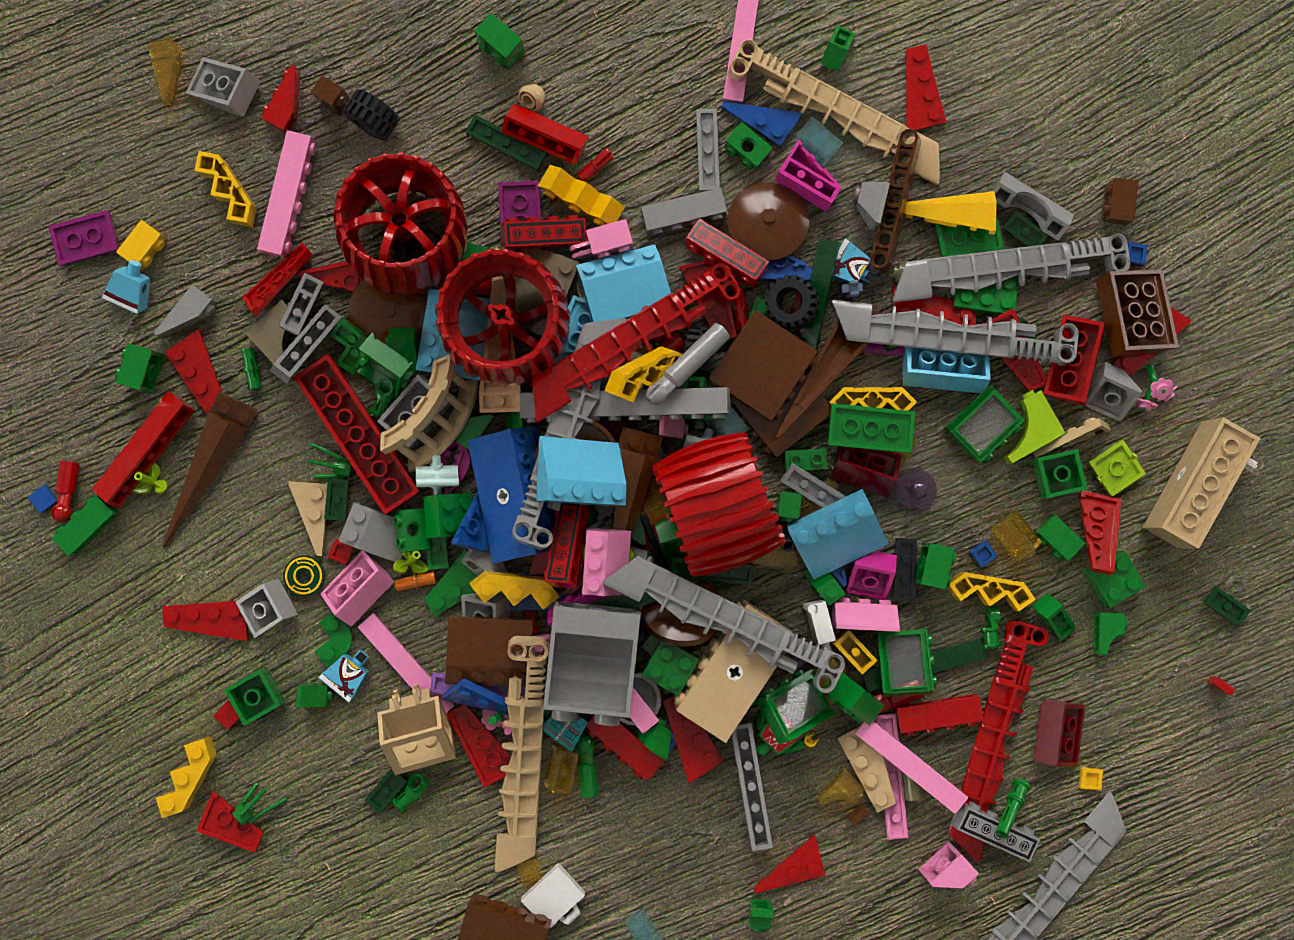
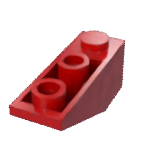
[262,65,300,133]

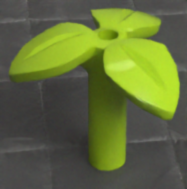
[133,463,167,494]
[393,551,429,574]

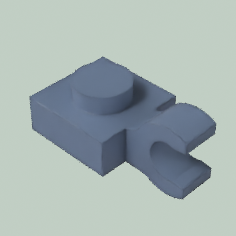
[839,280,863,299]

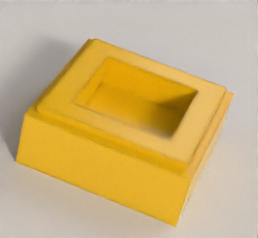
[1079,767,1103,791]

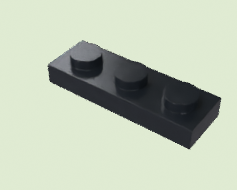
[893,538,917,601]

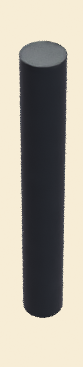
[640,515,666,568]

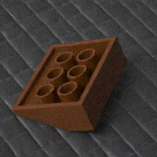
[1096,270,1179,358]
[445,616,533,687]

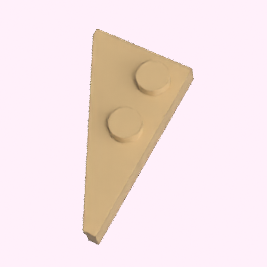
[1033,418,1111,458]
[289,481,327,556]

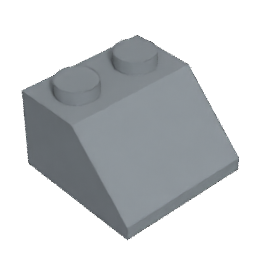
[236,579,298,638]

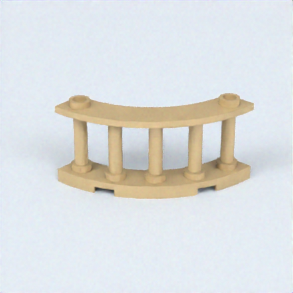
[380,354,478,473]

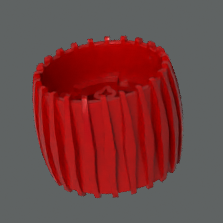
[333,152,467,296]
[435,248,570,386]
[652,432,786,577]

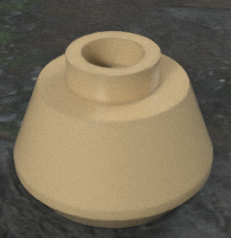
[519,84,545,112]

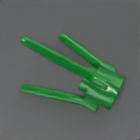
[307,442,353,479]
[232,782,287,825]

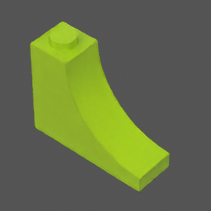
[1003,390,1066,464]

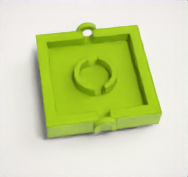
[1087,440,1146,497]

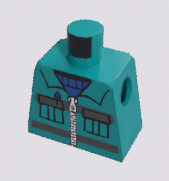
[543,712,588,752]

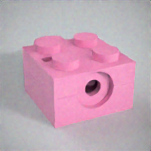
[569,219,633,260]

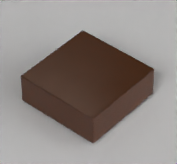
[847,803,870,826]

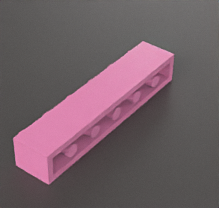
[257,130,317,258]

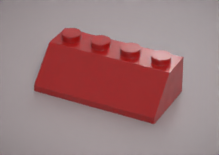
[1043,315,1105,407]

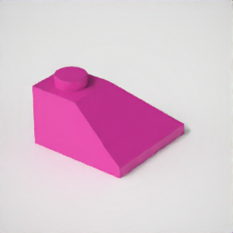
[845,551,897,600]

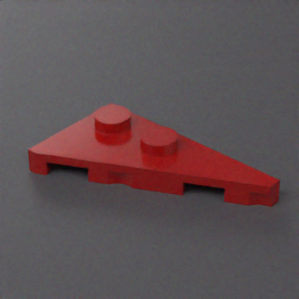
[296,261,364,292]
[754,835,825,893]

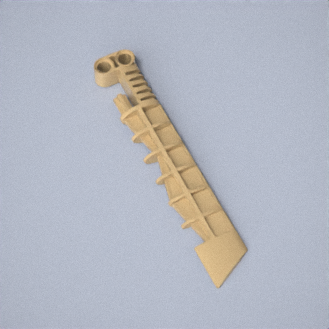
[728,39,940,185]
[495,636,548,872]

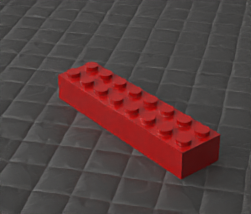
[293,354,423,515]

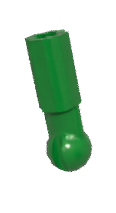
[575,734,598,798]

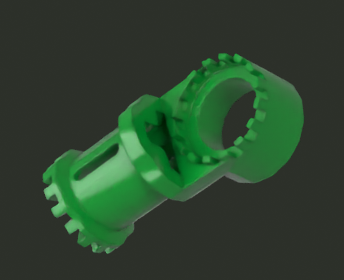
[368,377,396,417]
[981,606,1002,649]
[392,773,429,814]

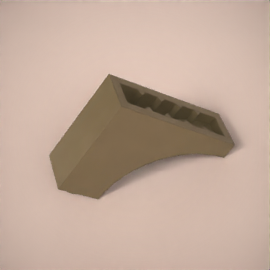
[245,300,297,381]

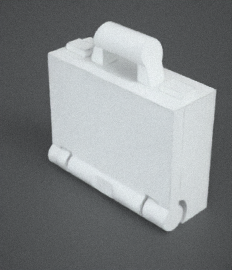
[802,599,836,651]
[521,863,585,928]

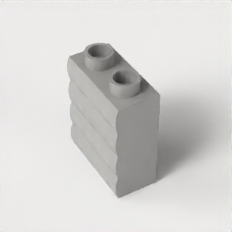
[543,601,640,726]

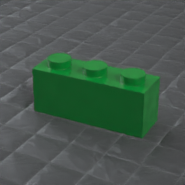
[52,495,120,557]

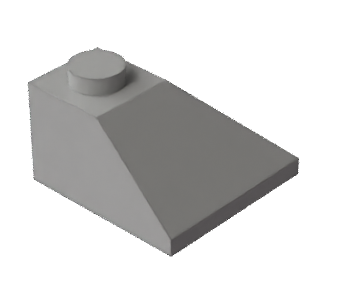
[853,182,890,231]
[1086,362,1142,422]
[461,592,511,618]

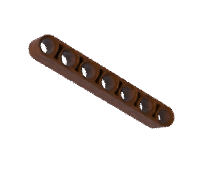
[870,129,921,272]

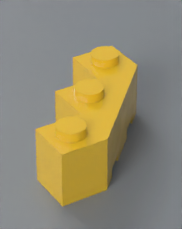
[194,151,257,228]
[538,165,625,226]
[604,346,682,403]
[828,387,917,411]
[469,570,560,610]
[946,572,1036,611]
[156,736,217,818]

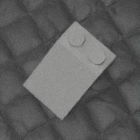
[186,57,261,117]
[339,502,413,562]

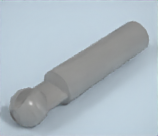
[646,323,730,405]

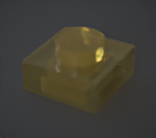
[517,858,543,885]

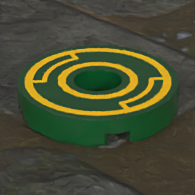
[283,555,325,596]

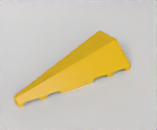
[891,191,996,234]

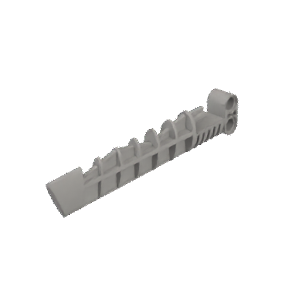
[892,234,1130,302]
[832,300,1078,366]
[512,318,627,550]
[603,556,845,693]
[987,792,1126,940]

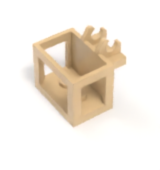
[378,684,456,775]

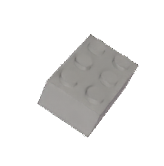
[377,375,451,449]

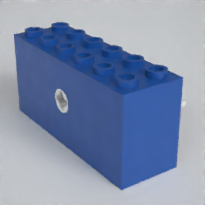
[468,426,556,563]

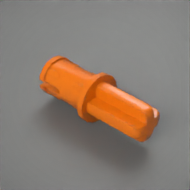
[394,571,437,591]

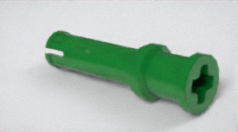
[995,779,1031,839]

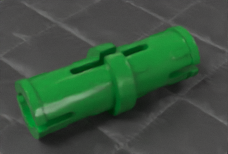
[241,348,262,391]

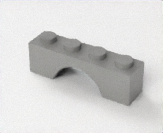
[991,171,1074,241]

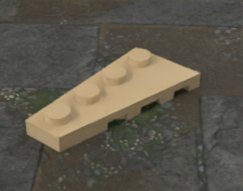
[837,719,896,813]

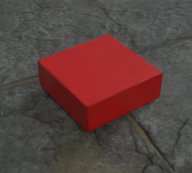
[328,538,355,565]
[1207,676,1235,696]
[213,700,240,730]

